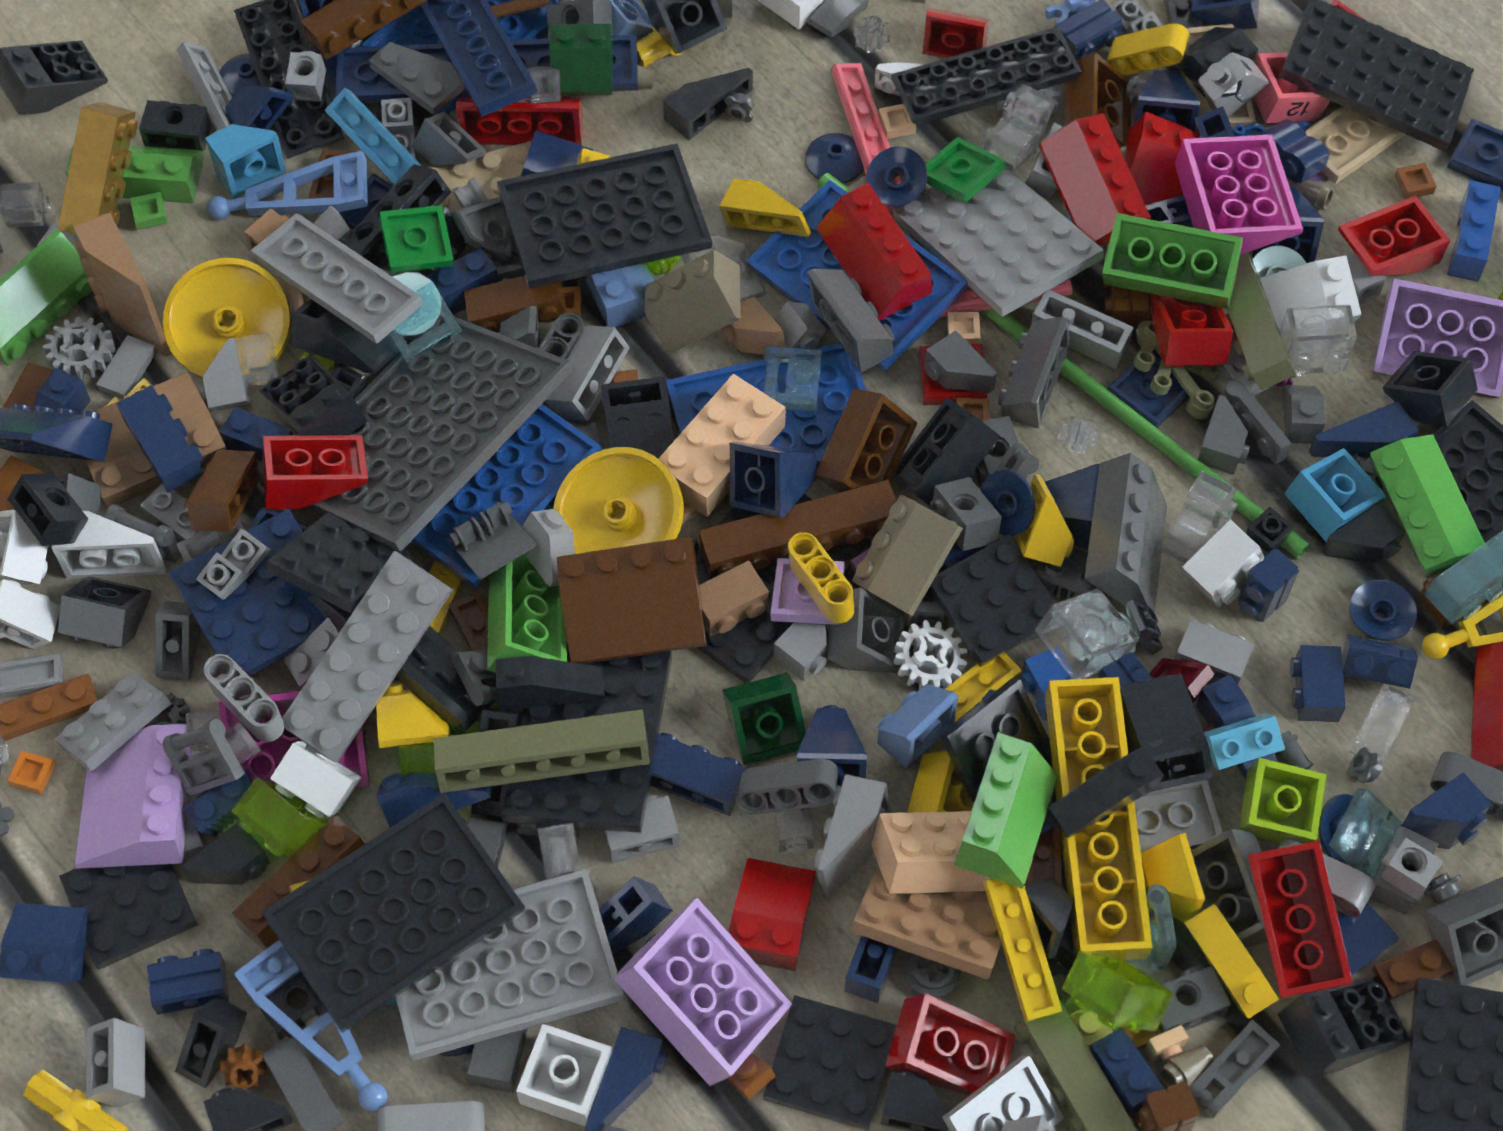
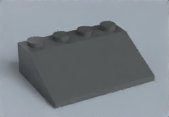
[1084,453,1167,612]

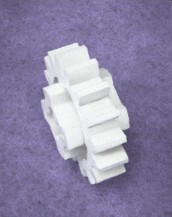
[893,620,967,690]

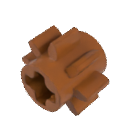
[220,1043,267,1089]

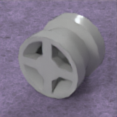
[452,177,488,209]

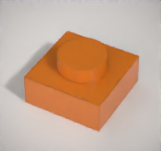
[7,750,56,795]

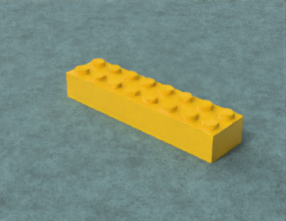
[1045,677,1153,962]

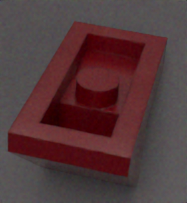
[1149,658,1214,703]

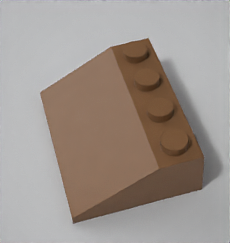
[73,212,171,357]
[85,372,226,509]

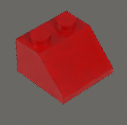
[922,8,989,58]

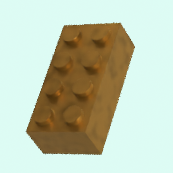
[58,102,138,234]

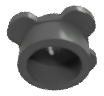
[1126,72,1149,106]
[724,93,754,122]
[1347,747,1383,783]
[1424,872,1462,903]

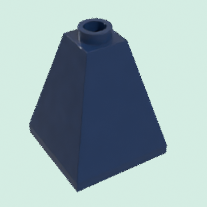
[1133,70,1200,131]
[1252,186,1324,263]
[729,441,818,518]
[1045,464,1100,550]
[797,705,867,802]

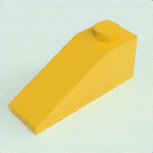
[719,178,811,237]
[1184,904,1279,1019]

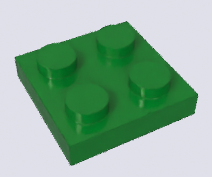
[925,137,1005,203]
[379,205,454,273]

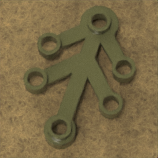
[1133,320,1222,420]

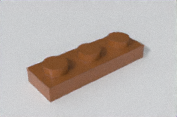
[0,673,98,742]

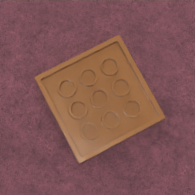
[851,865,1001,980]

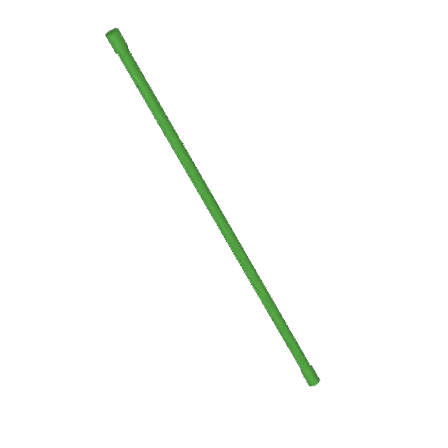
[817,173,1310,559]

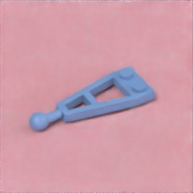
[206,151,368,221]
[234,940,388,1112]

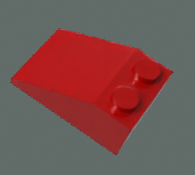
[1125,112,1200,205]
[1337,196,1450,276]
[1149,293,1233,367]
[262,435,368,510]
[728,858,816,971]
[885,993,1016,1096]

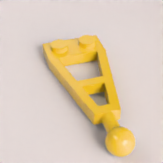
[1422,594,1503,660]

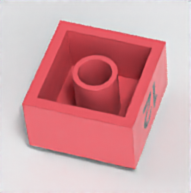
[1253,52,1330,123]

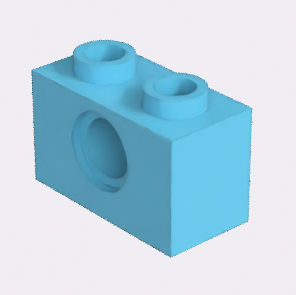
[1204,714,1285,770]

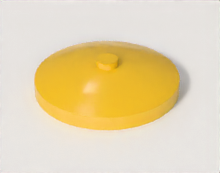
[163,258,292,380]
[553,447,684,554]

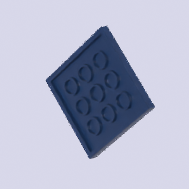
[169,509,328,676]

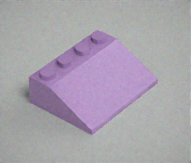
[1373,279,1503,398]
[75,724,193,869]
[613,898,792,1086]

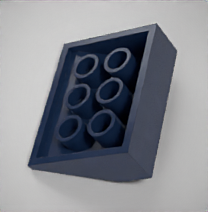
[0,404,113,462]

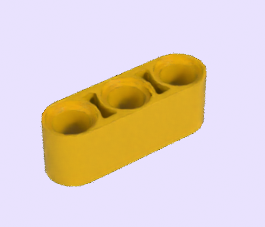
[1107,23,1190,76]
[788,533,854,624]

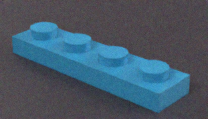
[325,88,421,184]

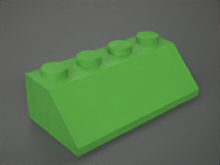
[65,145,205,204]
[1102,213,1243,309]
[0,229,92,366]
[1370,434,1488,578]
[487,554,567,673]
[954,732,1058,889]

